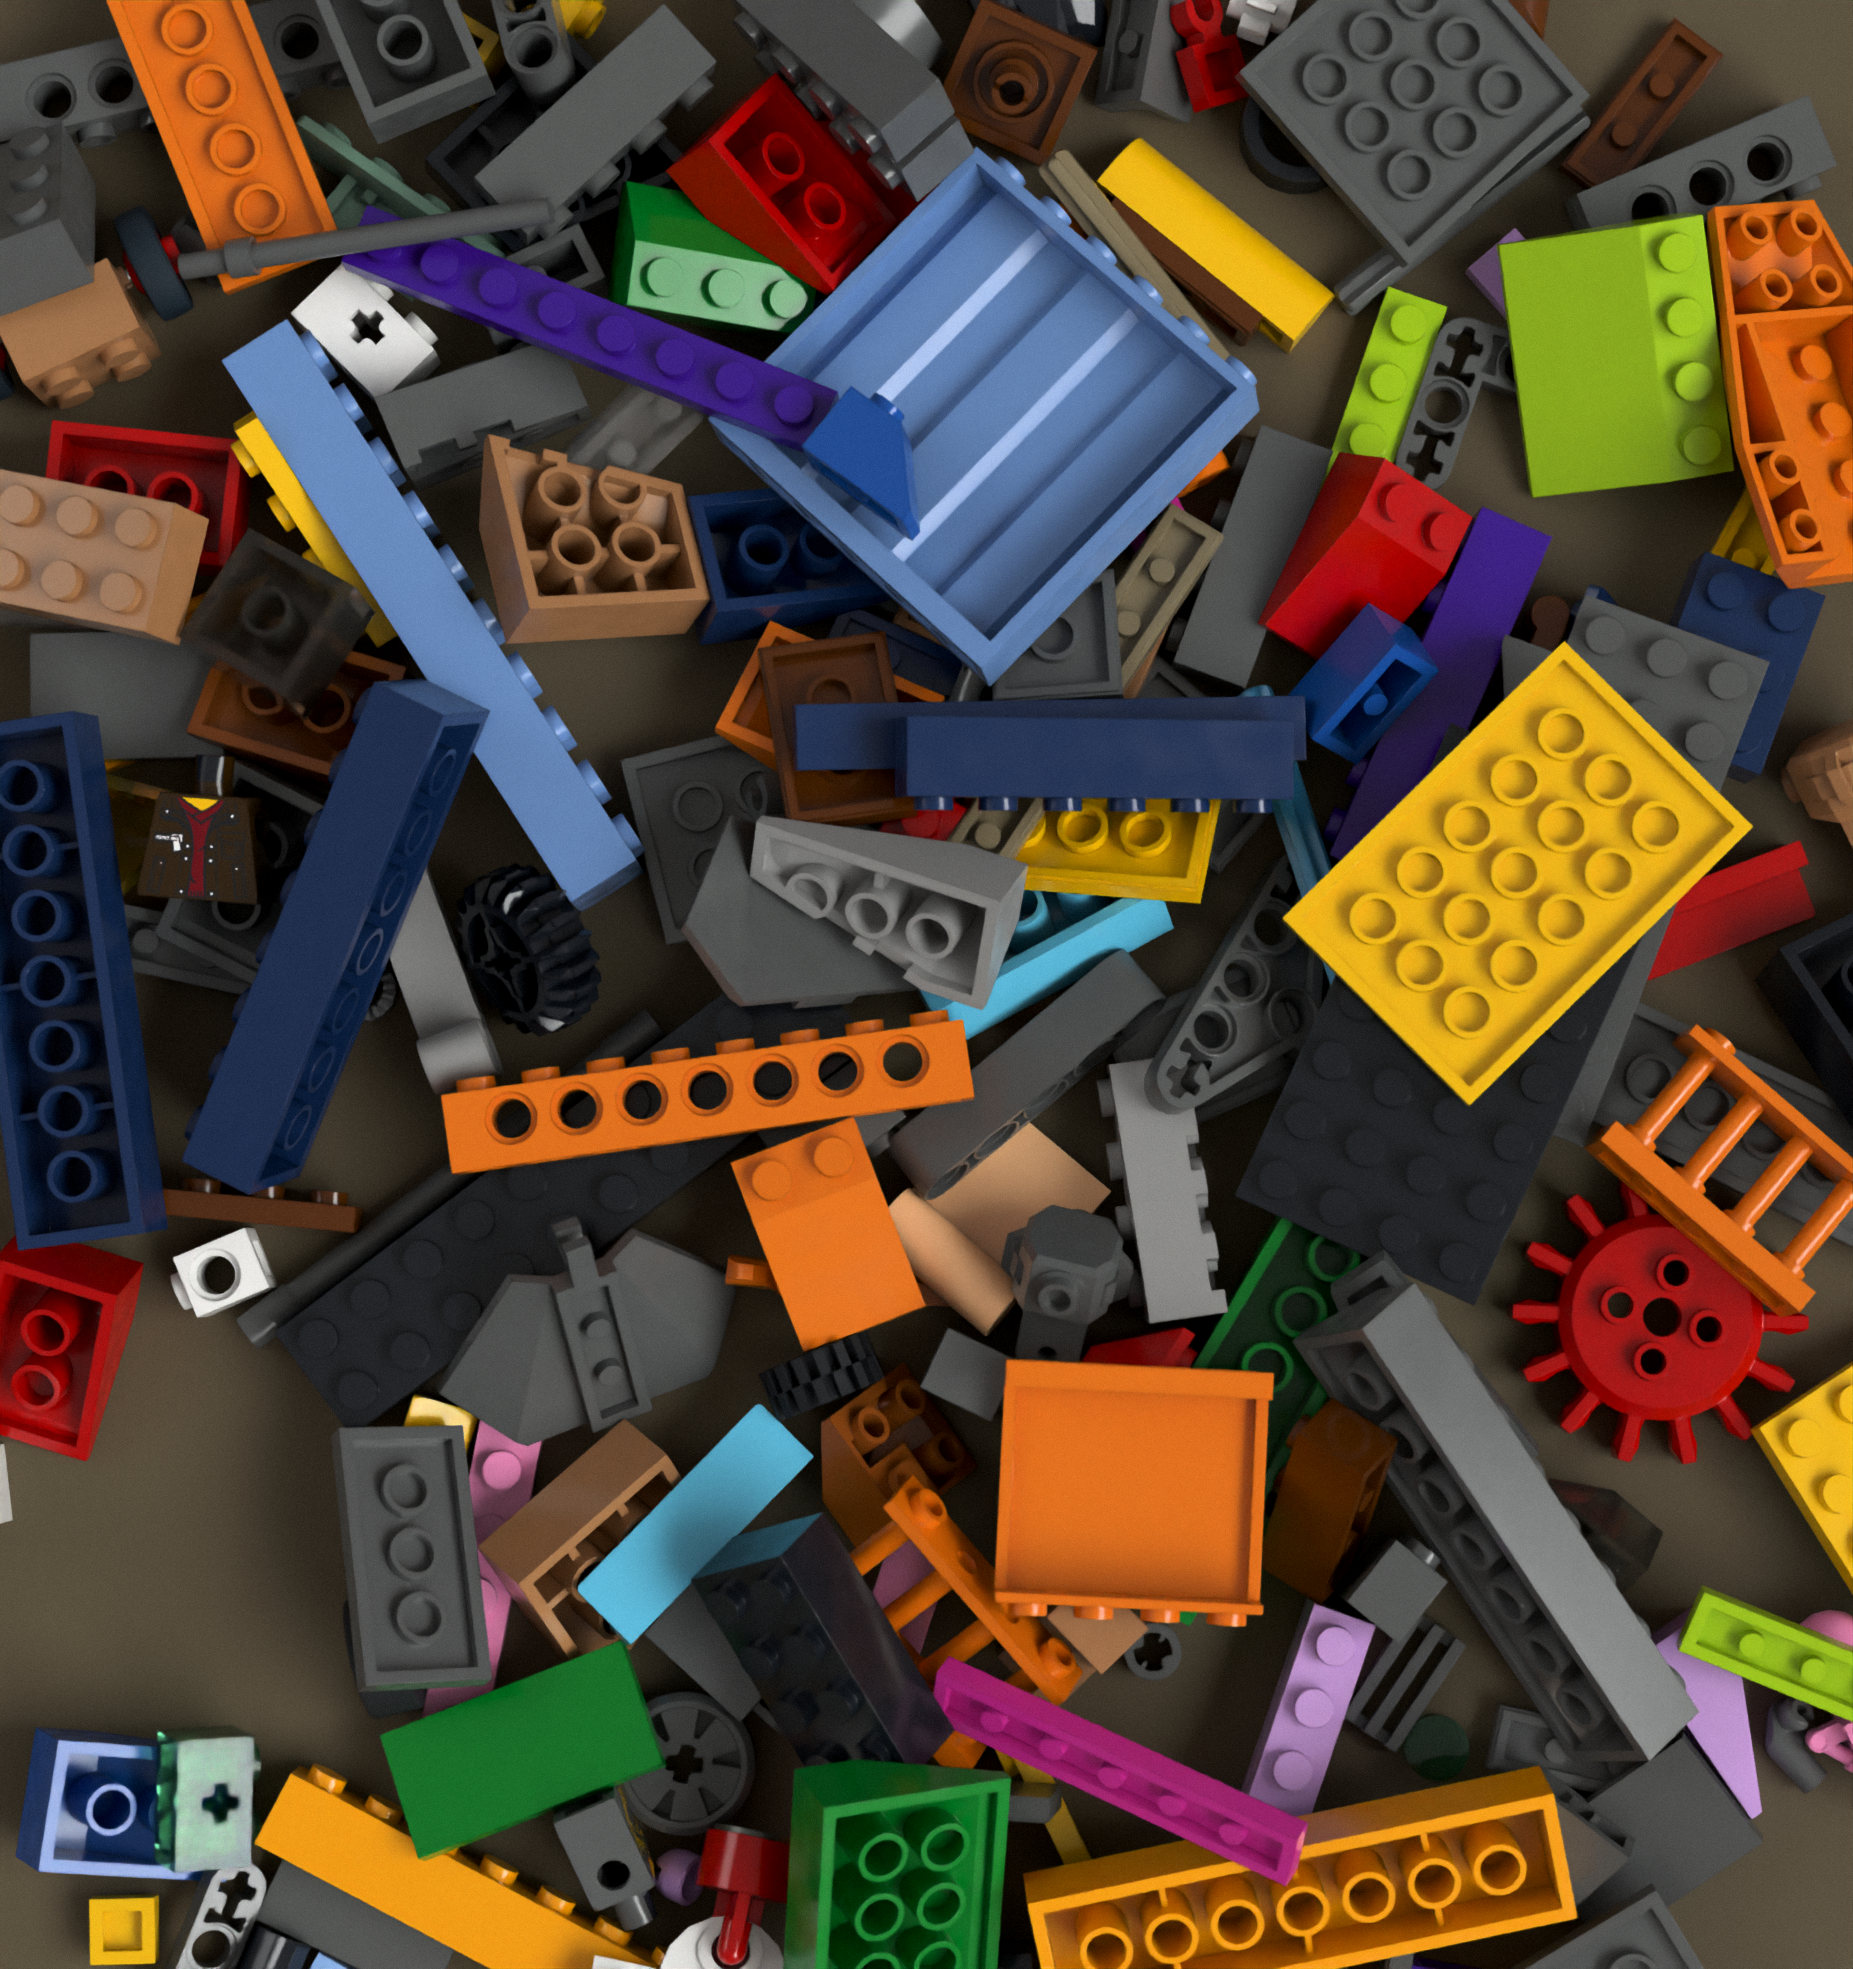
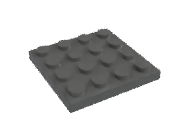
[1234,0,1590,268]

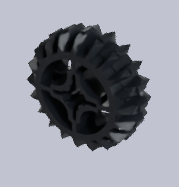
[454,863,602,1037]

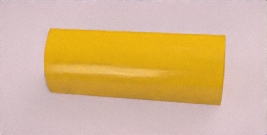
[1096,137,1335,354]

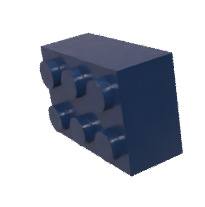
[1669,551,1826,783]

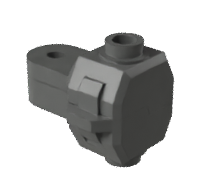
[1001,1205,1135,1362]

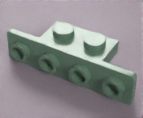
[296,114,508,302]

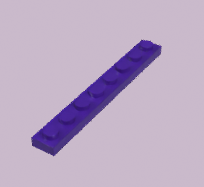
[341,205,839,453]

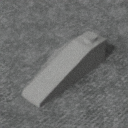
[750,815,1028,1010]

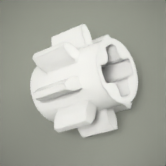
[1225,0,1298,46]

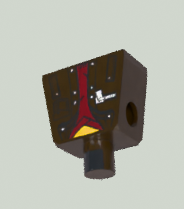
[137,754,277,905]

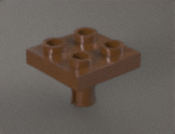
[942,0,1098,166]

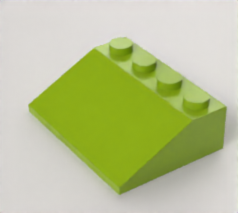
[1496,212,1734,498]

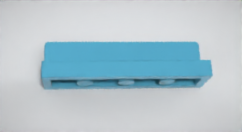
[577,1404,814,1645]

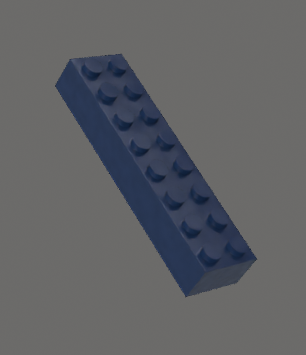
[181,678,490,1195]
[0,711,168,1251]

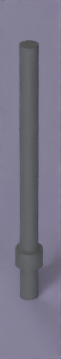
[177,197,555,280]

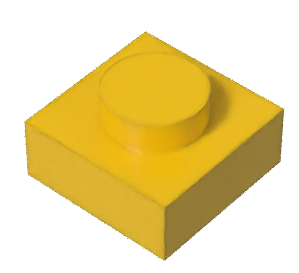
[89,1894,160,1965]

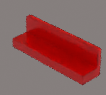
[1647,840,1815,981]

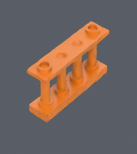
[1584,1024,1853,1318]
[849,1474,1083,1769]

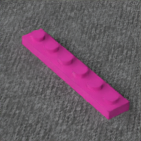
[933,1656,1308,1886]

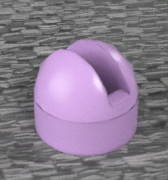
[655,1848,704,1906]

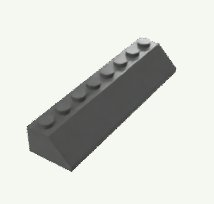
[1292,1282,1699,1762]

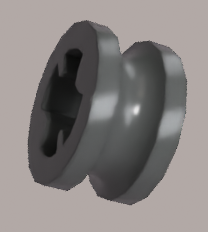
[1123,1621,1182,1681]

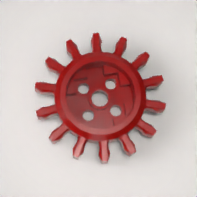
[1507,1178,1809,1465]

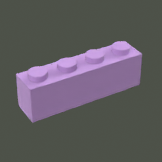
[1241,1597,1376,1817]

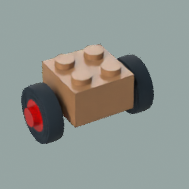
[0,205,194,409]

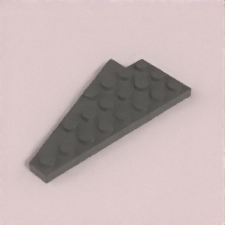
[1501,595,1770,1147]

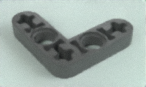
[1394,317,1517,492]

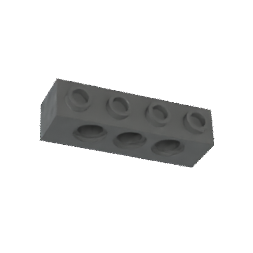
[1563,95,1837,237]

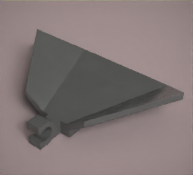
[681,772,918,1009]
[435,1216,738,1446]

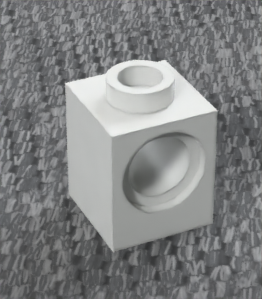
[170,1228,279,1318]

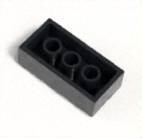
[691,1512,954,1767]

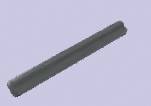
[1333,106,1591,316]

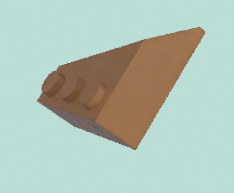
[479,434,711,644]

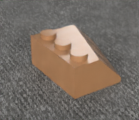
[477,1419,682,1662]

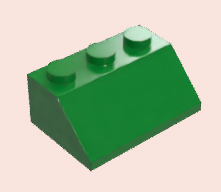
[607,181,816,341]

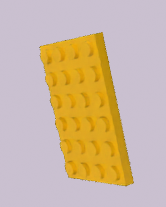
[1282,641,1753,1107]

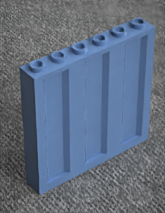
[708,147,1260,687]

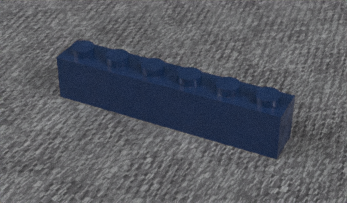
[895,716,1294,813]

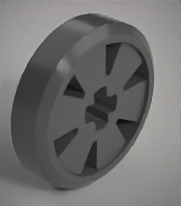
[620,1689,756,1836]

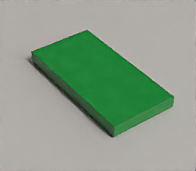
[380,1640,667,1861]

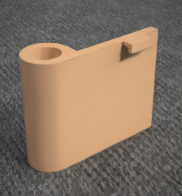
[889,1123,1111,1336]

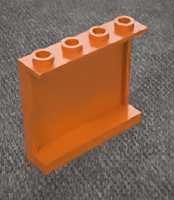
[993,1358,1274,1626]

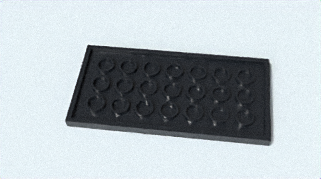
[1235,723,1642,1306]

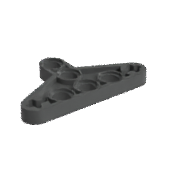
[1144,852,1324,1115]

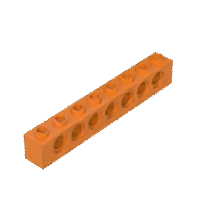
[441,1010,975,1175]

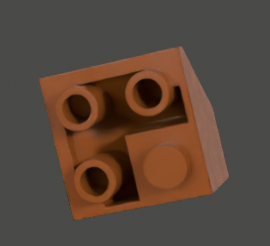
[821,1362,978,1548]

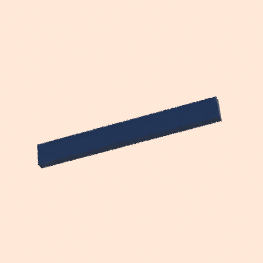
[792,696,1306,771]

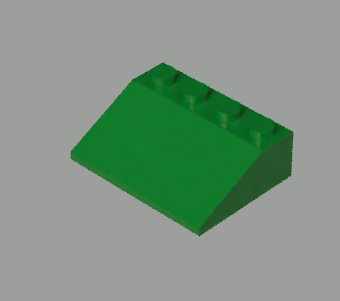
[783,1759,1011,1969]

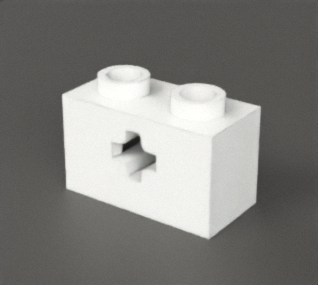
[291,264,441,403]

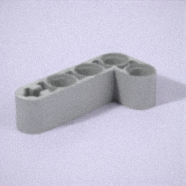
[389,864,504,1097]

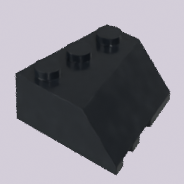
[425,32,682,254]

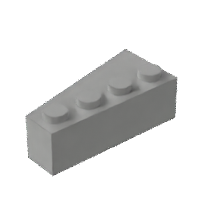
[1096,1058,1228,1323]

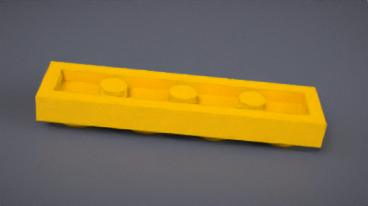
[230,411,398,648]

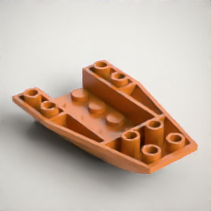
[1707,200,1853,589]

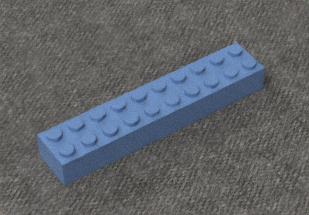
[221,319,645,913]

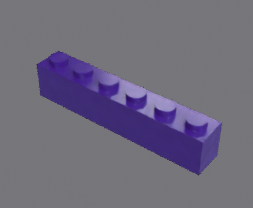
[1321,506,1552,866]

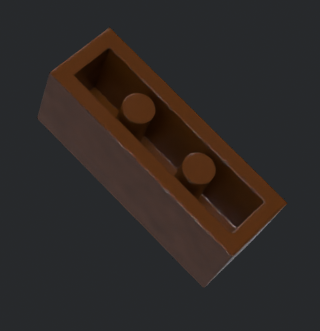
[1261,1398,1398,1605]

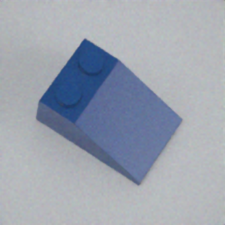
[16,1727,245,1882]

